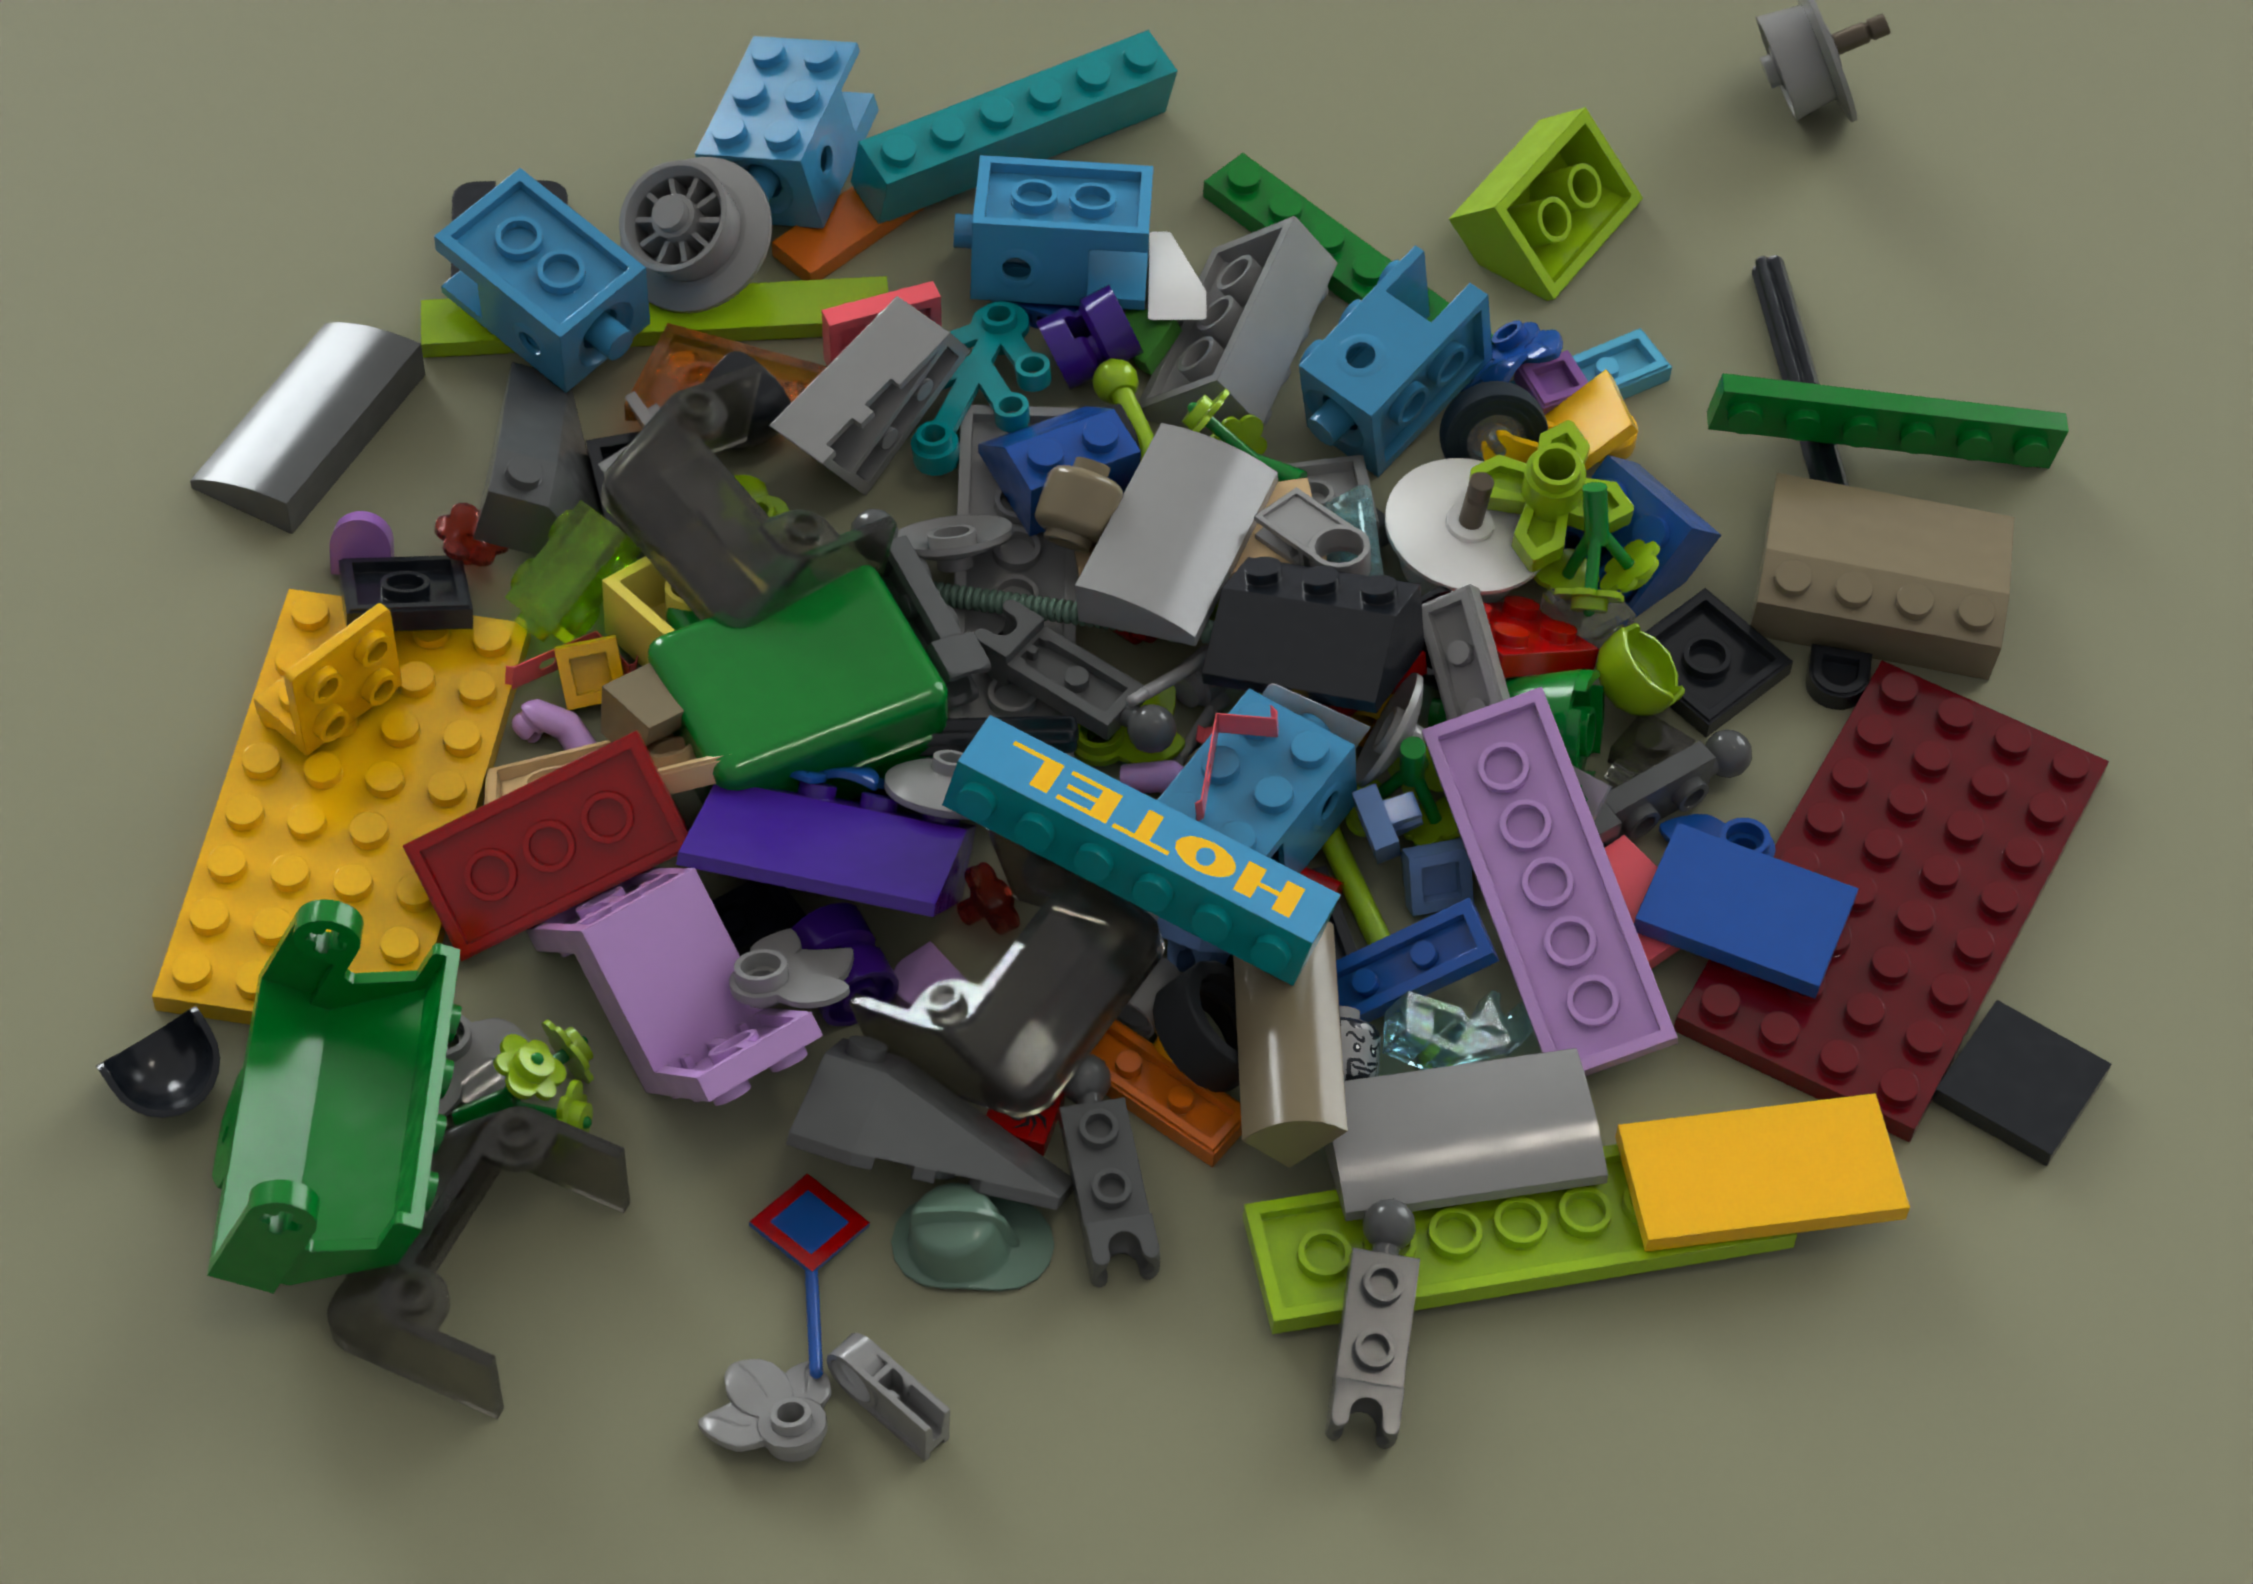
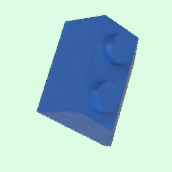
[978,406,1141,537]

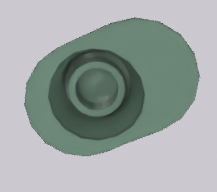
[891,1182,1054,1291]

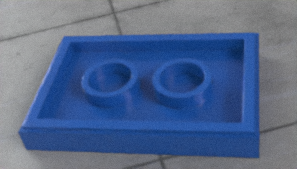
[1634,822,1859,999]

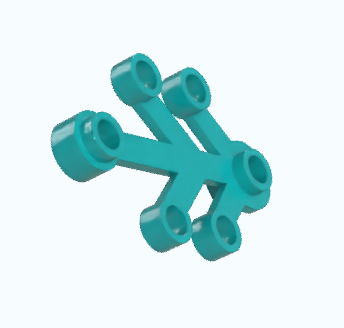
[911,301,1052,476]

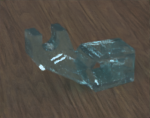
[1382,990,1533,1070]

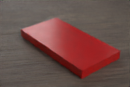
[403,729,689,962]

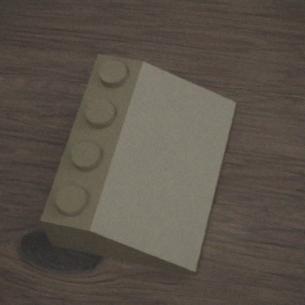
[1750,473,2015,680]

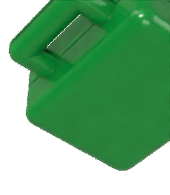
[648,558,948,805]

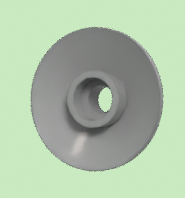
[898,514,1013,572]
[1356,672,1425,787]
[884,750,969,820]

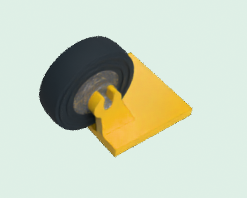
[1439,369,1638,471]

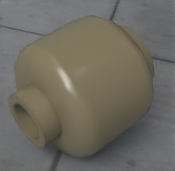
[1035,457,1124,553]

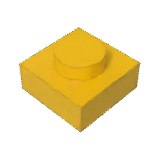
[554,634,624,710]

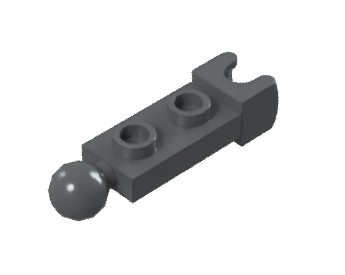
[850,509,991,709]
[974,600,1177,753]
[1594,729,1752,848]
[1059,1053,1160,1287]
[1325,1199,1420,1449]

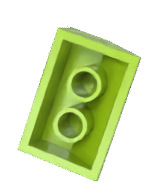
[1449,107,1643,301]

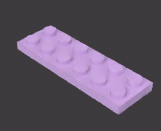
[1421,687,1678,1076]

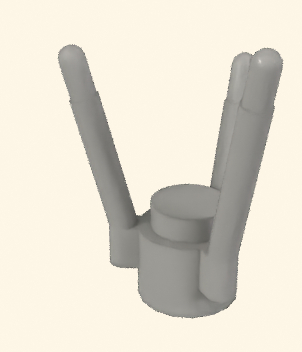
[1126,645,1231,766]

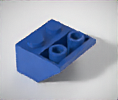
[1564,455,1721,625]

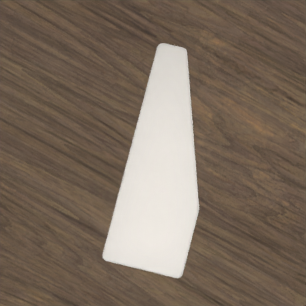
[1148,232,1207,320]

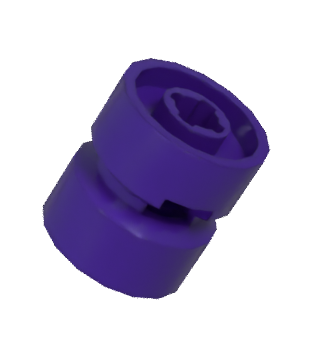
[1036,284,1143,390]
[791,903,899,1027]

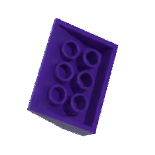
[676,781,976,917]

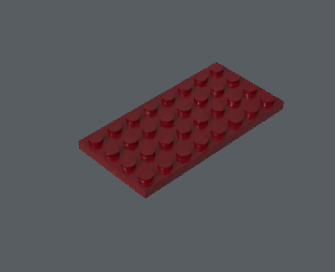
[1674,660,2109,1143]

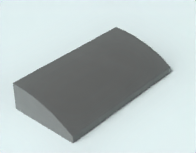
[190,322,425,534]

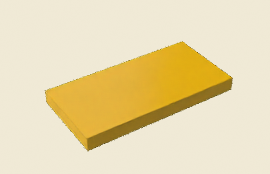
[1615,1093,1910,1252]

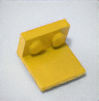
[254,603,402,756]

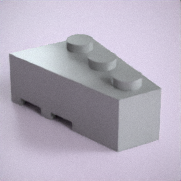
[769,296,970,496]

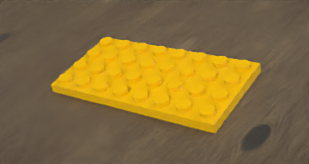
[152,589,531,1025]

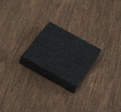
[339,555,473,631]
[1645,588,1793,737]
[1932,1000,2112,1167]

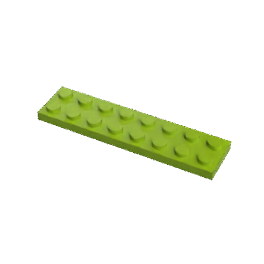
[1242,1144,1798,1334]

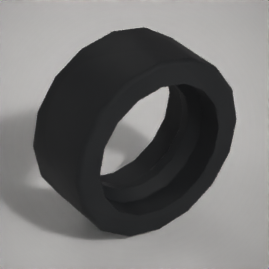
[1152,961,1239,1092]

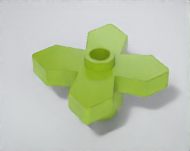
[1468,420,1634,572]

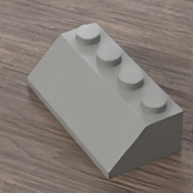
[1139,216,1337,436]

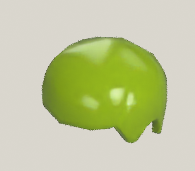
[1596,623,1685,716]

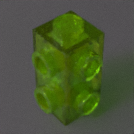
[504,500,643,644]

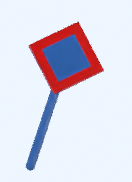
[749,1173,870,1379]

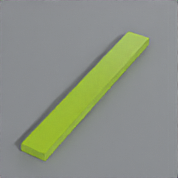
[421,276,889,358]

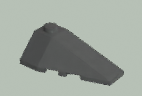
[473,362,603,570]
[786,1036,1073,1210]

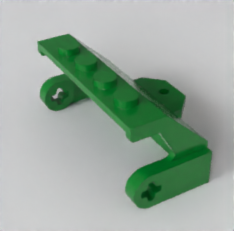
[207,899,462,1294]

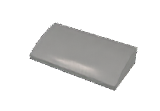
[1075,423,1278,646]
[1324,1048,1608,1221]

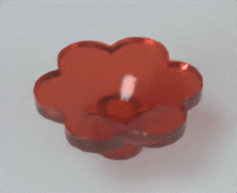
[434,503,509,567]
[957,862,1020,935]

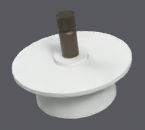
[1385,458,1542,603]

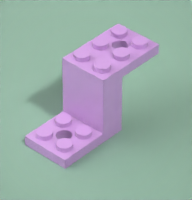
[526,868,823,1106]

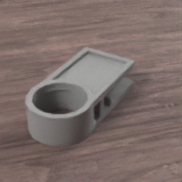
[1254,487,1372,576]
[826,1332,950,1461]

